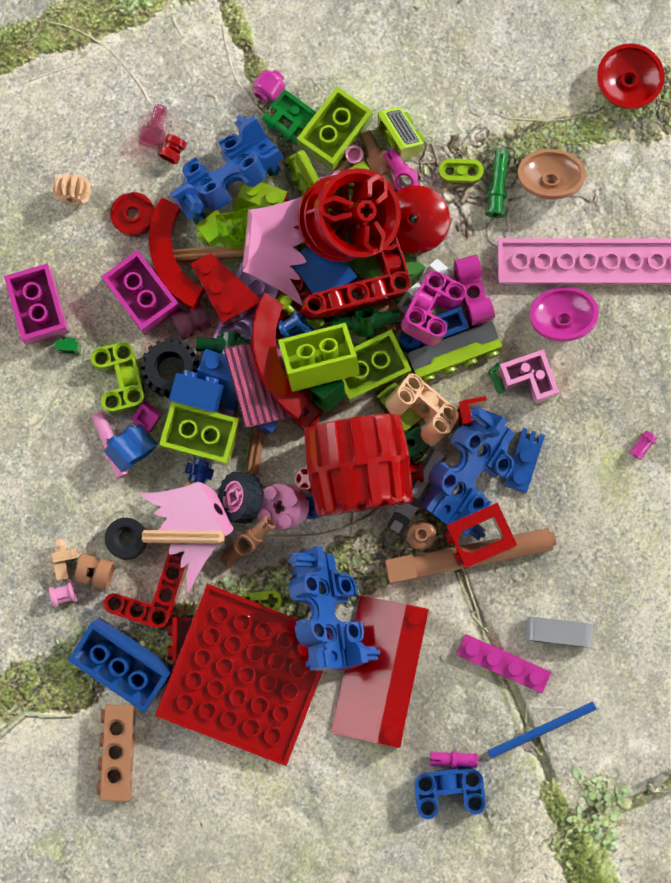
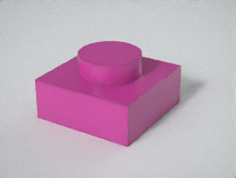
[131,400,163,433]

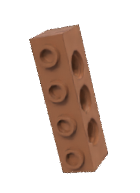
[97,704,136,801]

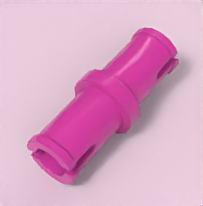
[430,750,478,769]

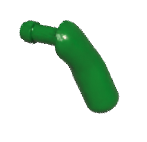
[488,363,505,394]

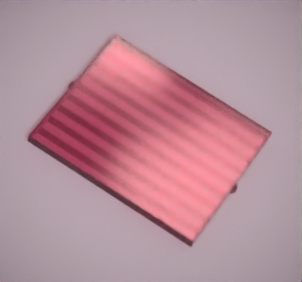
[223,336,310,428]

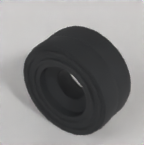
[105,517,147,560]

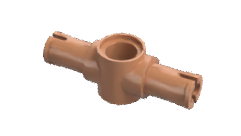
[359,130,398,193]
[220,516,276,569]

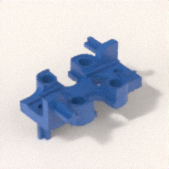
[169,115,284,225]
[420,406,515,540]
[288,546,380,671]

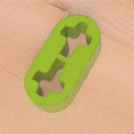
[242,591,282,610]

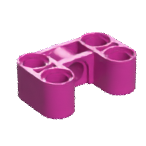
[453,254,495,328]
[401,271,466,346]

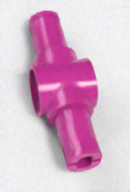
[383,147,420,191]

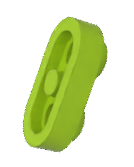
[438,159,484,183]

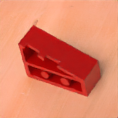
[191,253,260,328]

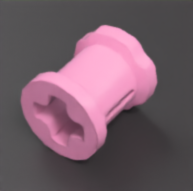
[49,581,78,608]

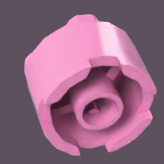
[257,483,309,530]

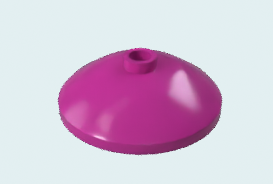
[530,287,599,342]

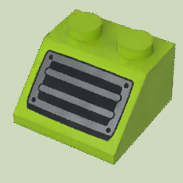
[377,107,425,161]

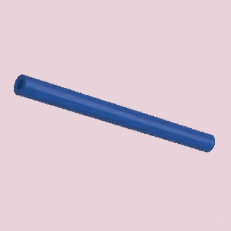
[487,701,597,759]

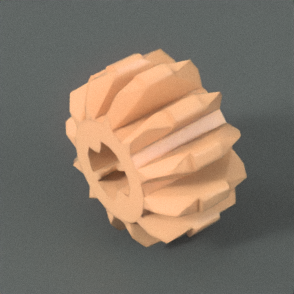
[52,173,91,205]

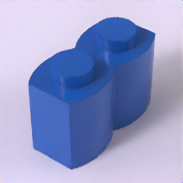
[104,424,158,472]

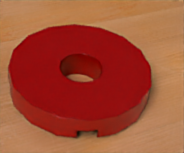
[110,192,155,237]

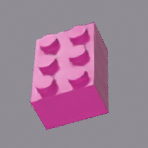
[101,250,181,335]
[4,263,70,346]

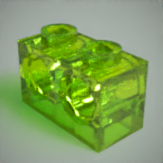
[215,205,261,249]

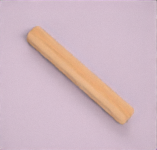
[142,530,224,544]

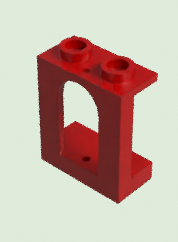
[444,502,517,569]

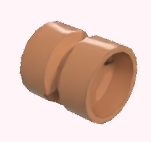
[74,553,115,590]

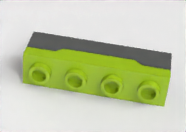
[407,321,503,383]

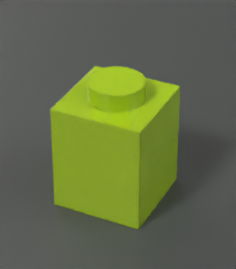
[195,210,232,247]

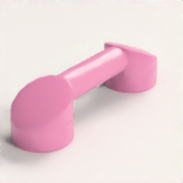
[319,145,364,179]

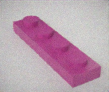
[457,634,551,694]

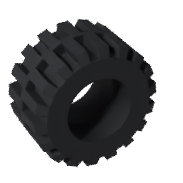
[141,338,199,399]

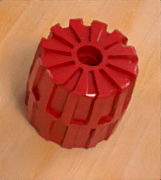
[304,414,413,516]

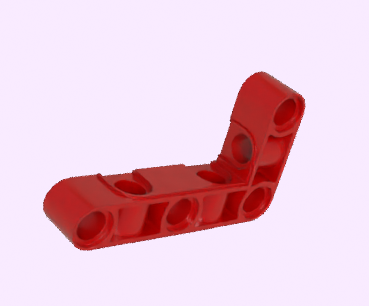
[301,236,411,320]

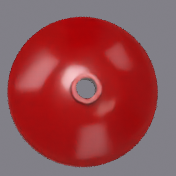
[597,43,665,109]
[396,185,450,254]

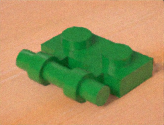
[261,90,317,146]

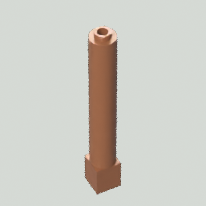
[385,528,557,584]

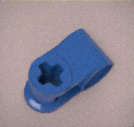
[277,311,315,338]

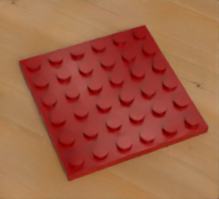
[155,583,329,767]

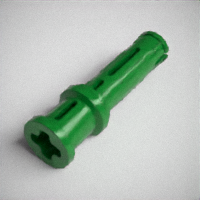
[485,149,509,218]

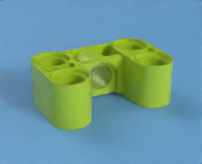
[90,342,146,415]

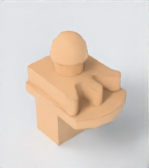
[51,538,82,580]

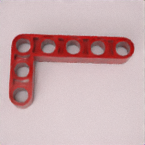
[103,548,189,629]

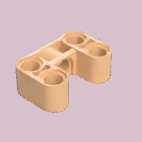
[386,373,459,446]

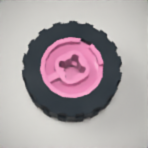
[217,471,264,524]

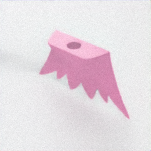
[242,196,306,306]
[139,482,234,593]

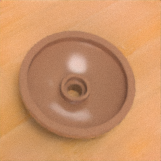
[518,149,586,200]

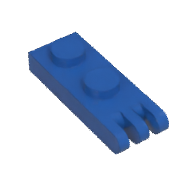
[505,428,545,493]

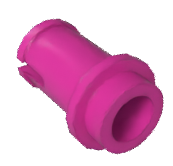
[629,430,657,461]

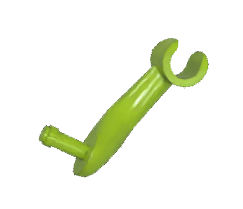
[277,294,324,328]

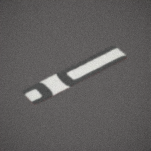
[387,449,447,535]

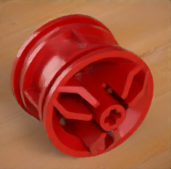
[298,168,401,262]

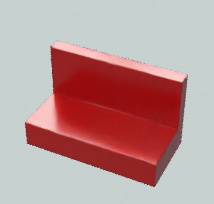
[456,396,487,428]

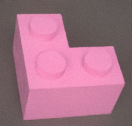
[498,349,559,404]

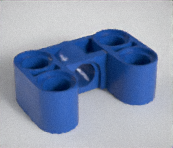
[414,768,486,819]

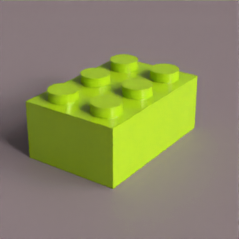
[297,86,373,172]
[278,323,360,392]
[342,330,411,404]
[159,401,241,467]

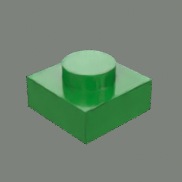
[55,337,82,355]

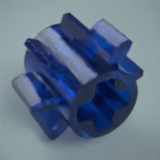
[185,458,214,484]

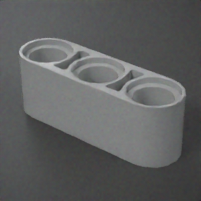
[524,617,594,648]

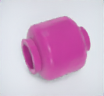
[253,70,286,104]

